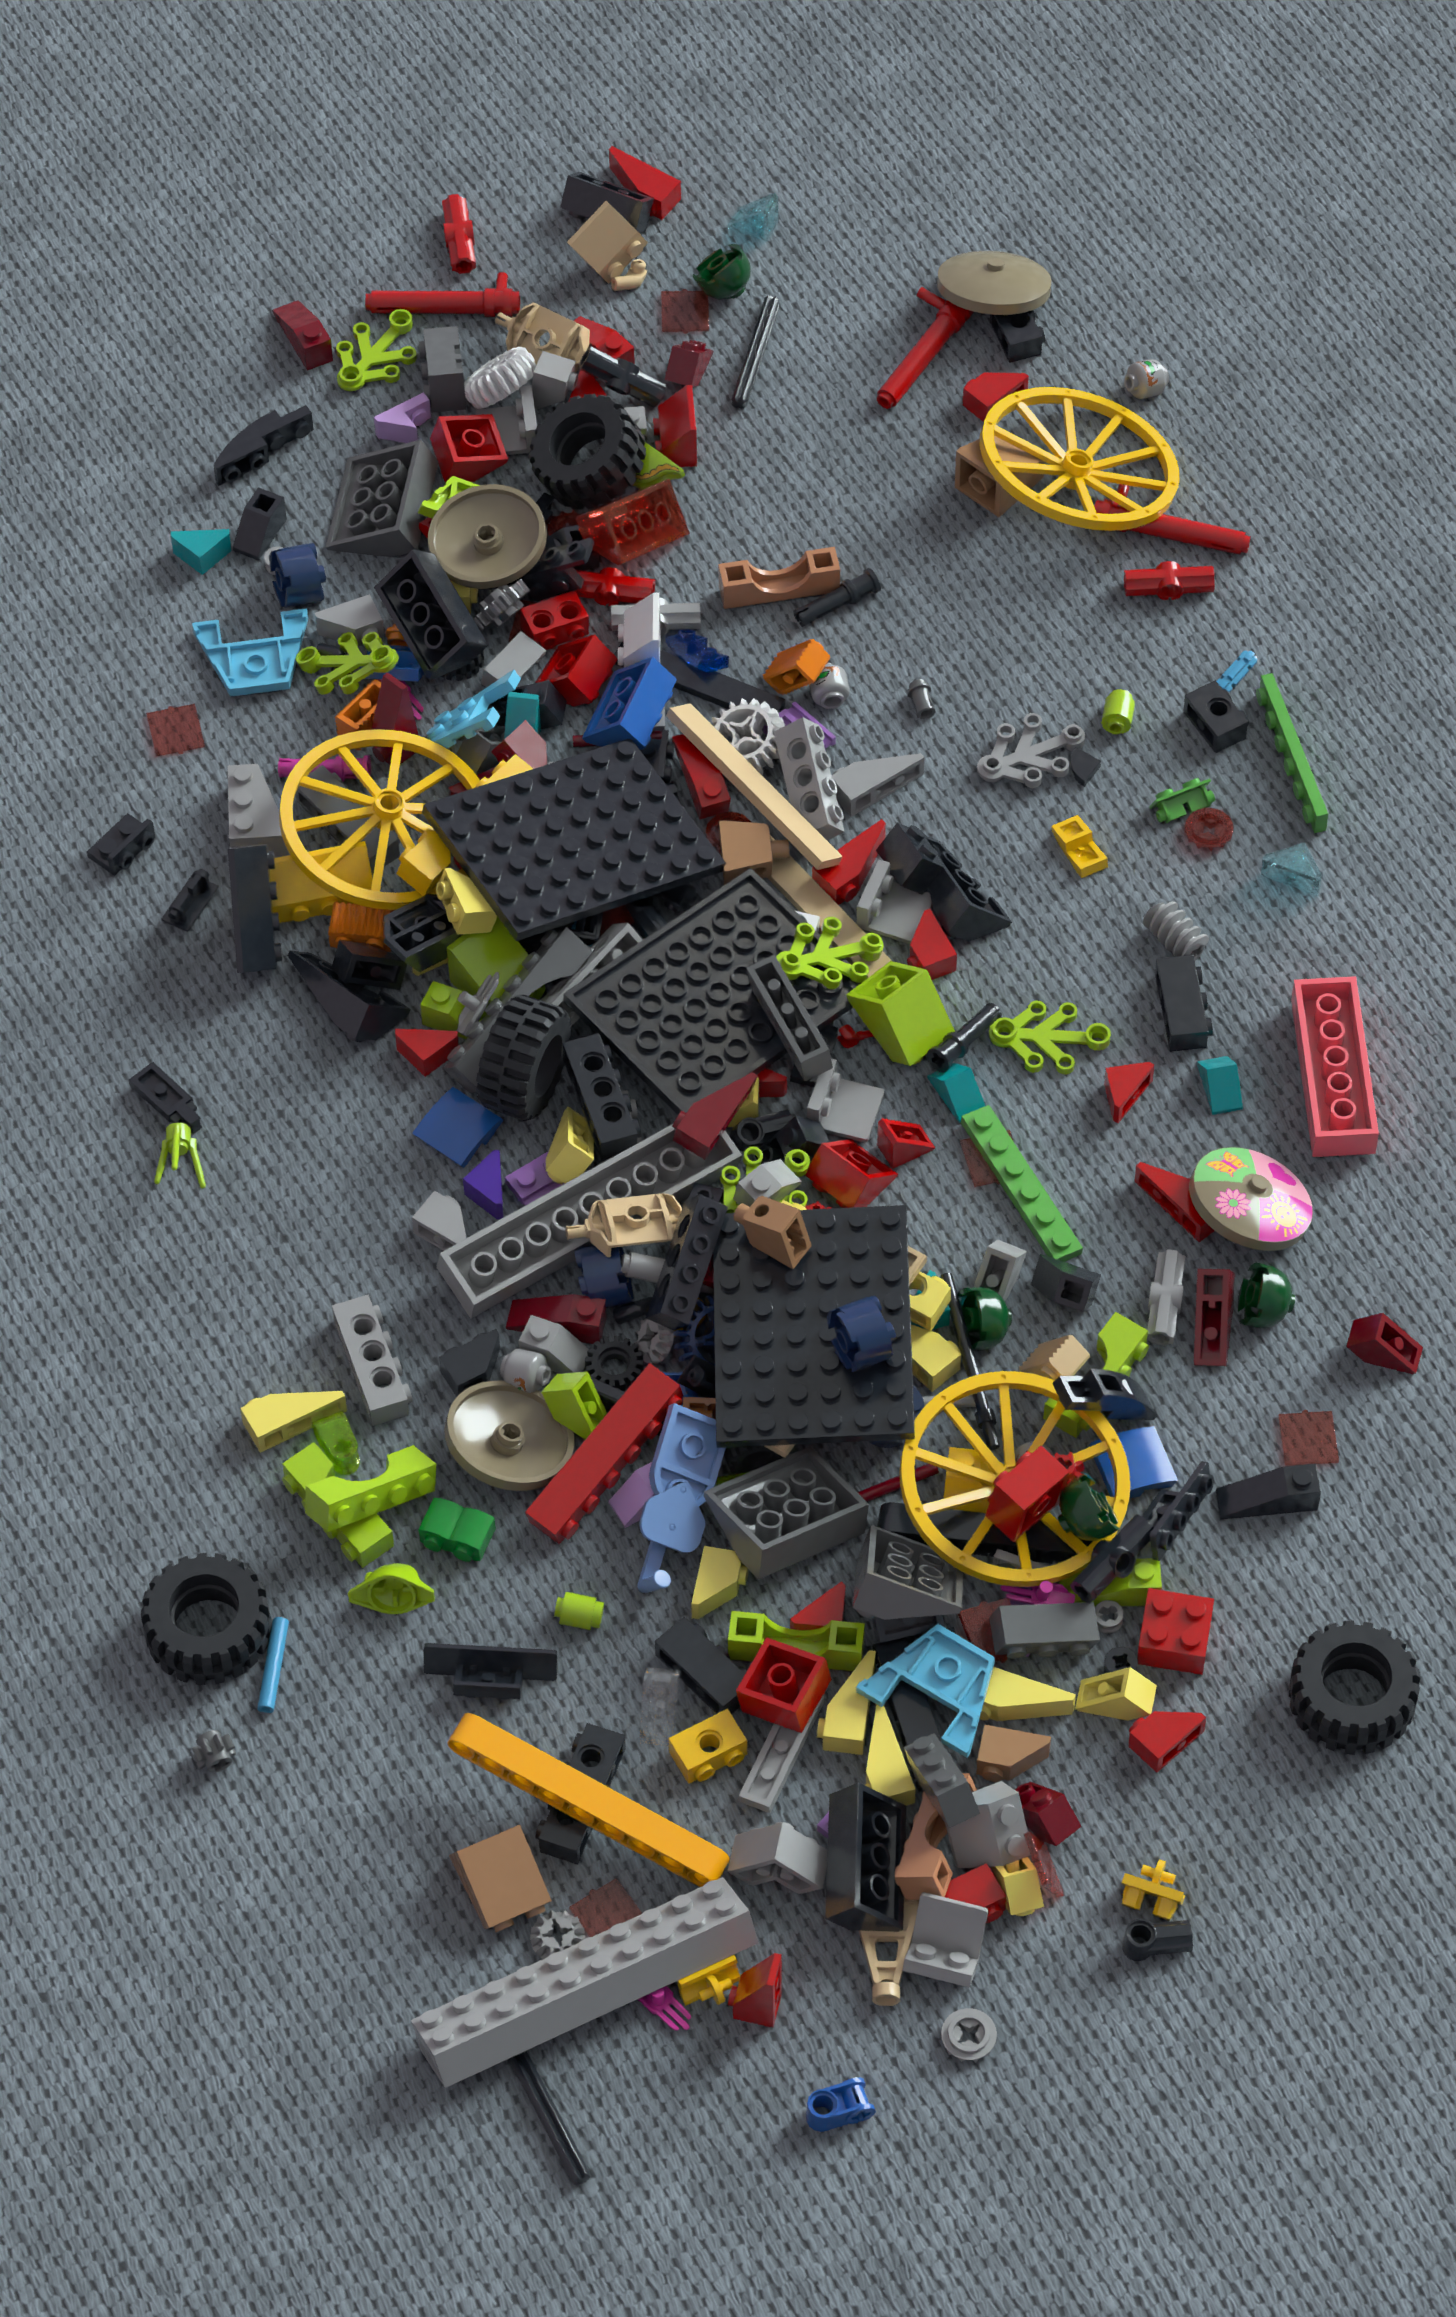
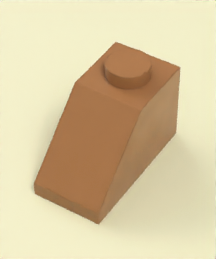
[976,1725,1051,1782]

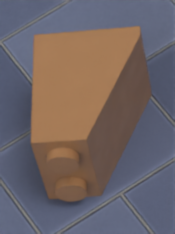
[955,436,1045,517]
[449,1825,552,1932]

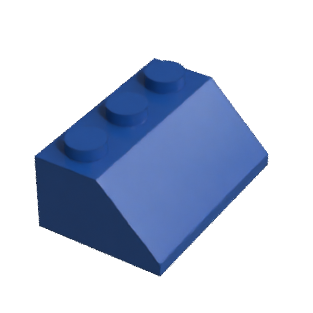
[582,657,677,750]

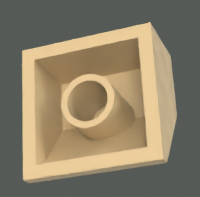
[567,201,648,284]

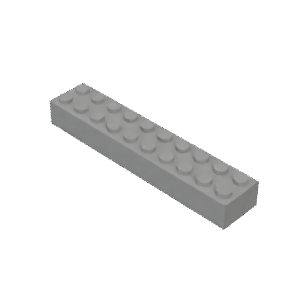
[437,1124,742,1319]
[411,1877,759,2088]

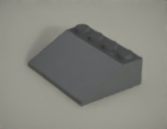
[326,440,439,557]
[704,1447,869,1579]
[853,1525,963,1620]

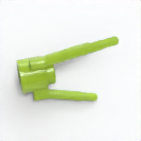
[154,1123,206,1189]

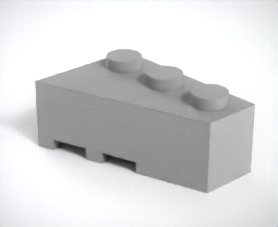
[228,764,290,857]

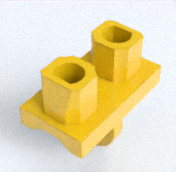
[1122,1859,1185,1921]
[677,1955,740,2006]

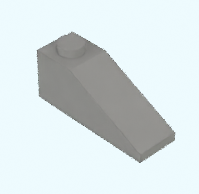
[831,753,925,817]

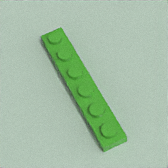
[1256,673,1328,833]
[961,1105,1083,1262]

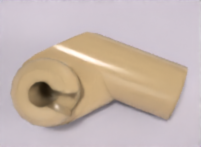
[611,259,647,291]

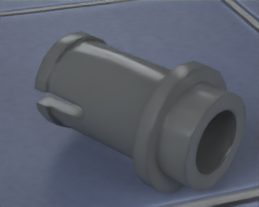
[907,679,936,719]

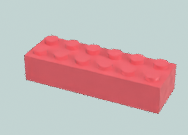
[1291,976,1379,1157]

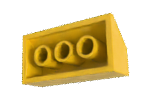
[270,841,372,923]

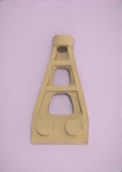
[859,1897,919,2006]

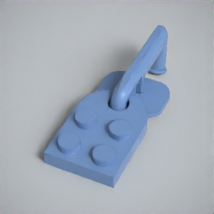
[637,1403,726,1593]

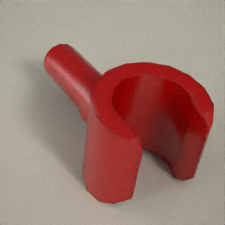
[837,1024,874,1049]

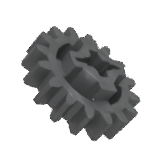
[473,579,530,631]

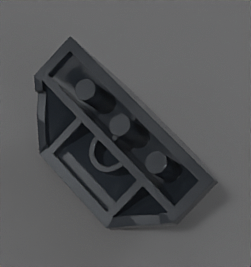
[382,894,463,972]

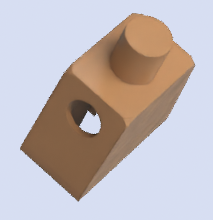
[719,821,790,885]
[734,1196,812,1269]

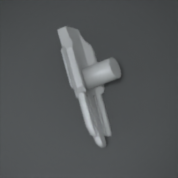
[457,972,499,1037]

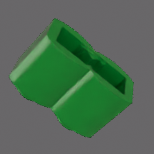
[418,1498,496,1562]

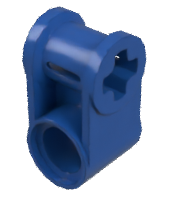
[806,2077,876,2132]

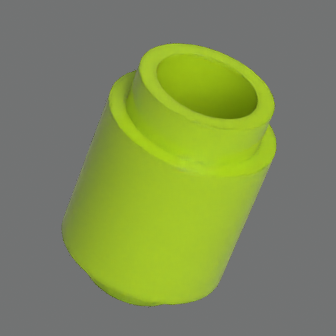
[1101,689,1135,735]
[554,1592,604,1630]

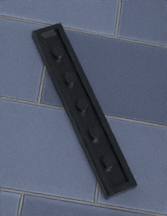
[614,642,785,713]

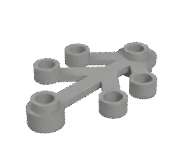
[977,713,1085,788]

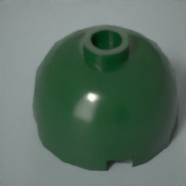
[693,244,751,299]
[1238,1262,1295,1328]
[958,1287,1012,1351]
[1057,1473,1119,1541]

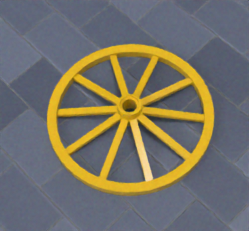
[980,387,1179,531]
[279,729,480,910]
[899,1371,1130,1587]

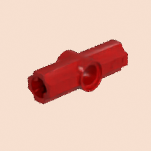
[442,194,476,274]
[1124,561,1215,600]
[564,567,655,606]

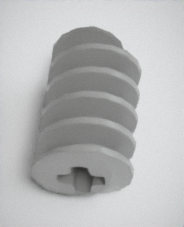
[1143,901,1209,961]

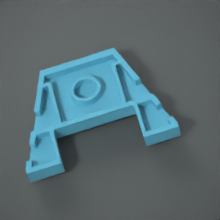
[192,608,308,697]
[426,670,521,748]
[856,1624,995,1758]

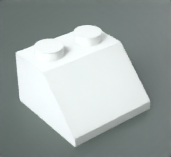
[618,593,661,667]

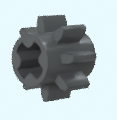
[192,1730,236,1772]

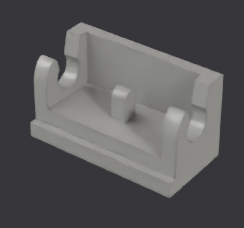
[481,631,546,687]

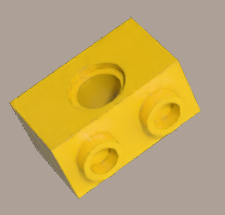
[668,1708,748,1784]

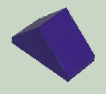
[463,1150,503,1220]

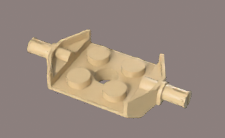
[495,302,590,373]
[565,1193,682,1257]

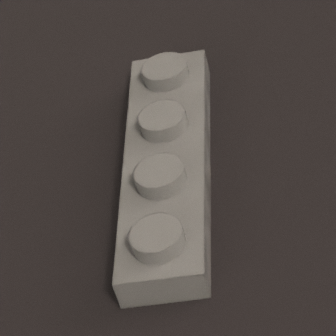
[739,1696,824,1813]

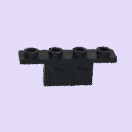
[496,538,595,601]
[1142,1461,1214,1561]
[423,1643,557,1700]

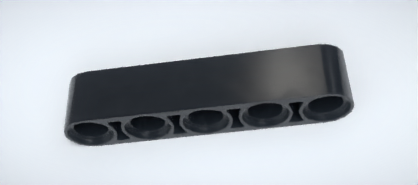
[872,1637,942,1790]

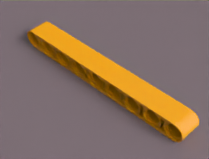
[447,1713,730,1887]

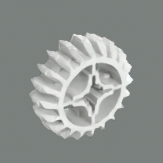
[464,347,536,409]
[712,698,785,775]

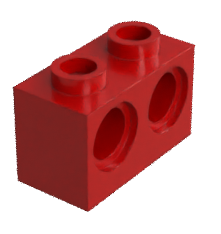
[520,591,589,650]

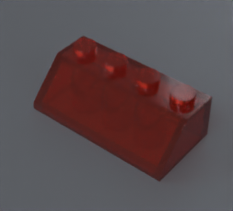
[575,479,690,565]

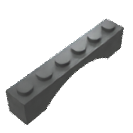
[443,927,593,1093]

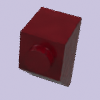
[1346,1313,1423,1375]

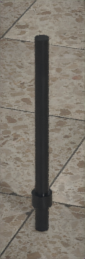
[940,1273,1000,1450]

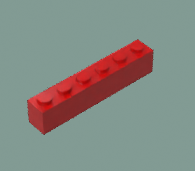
[525,1363,683,1544]

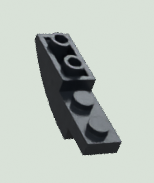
[214,405,314,486]
[1052,1368,1157,1420]

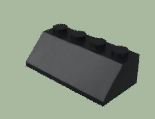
[374,549,489,680]
[228,844,282,973]
[825,1782,906,1932]

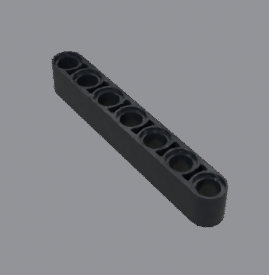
[877,1502,1093,1564]

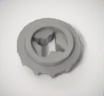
[635,1319,674,1364]
[530,1910,585,1959]
[941,2008,997,2063]

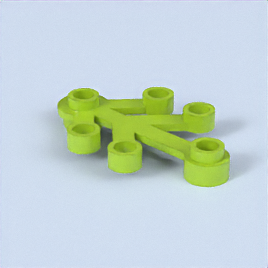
[336,309,417,391]
[296,632,399,695]
[776,917,884,989]
[989,1001,1111,1075]
[720,1147,810,1213]

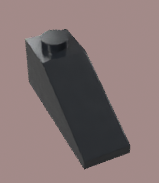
[1216,1463,1321,1520]

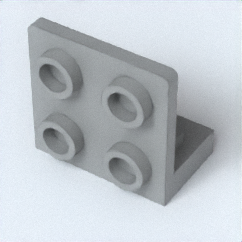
[476,385,537,455]
[857,860,933,944]
[807,1059,884,1143]
[902,1892,988,1988]

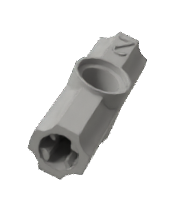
[611,598,701,636]
[1147,1249,1186,1346]

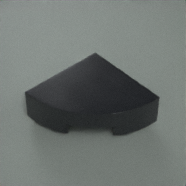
[1071,747,1101,787]

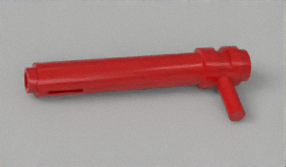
[365,272,520,317]
[877,287,974,409]
[1094,484,1251,555]

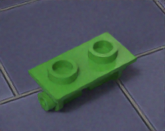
[1149,778,1215,823]

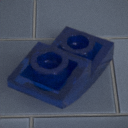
[666,629,729,673]

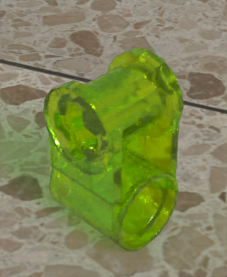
[311,1410,360,1475]

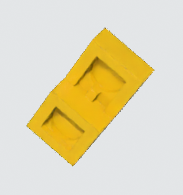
[1051,815,1108,878]

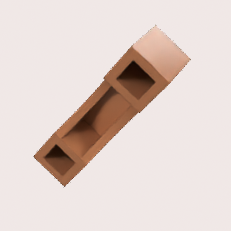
[718,547,840,609]
[895,1773,977,1900]

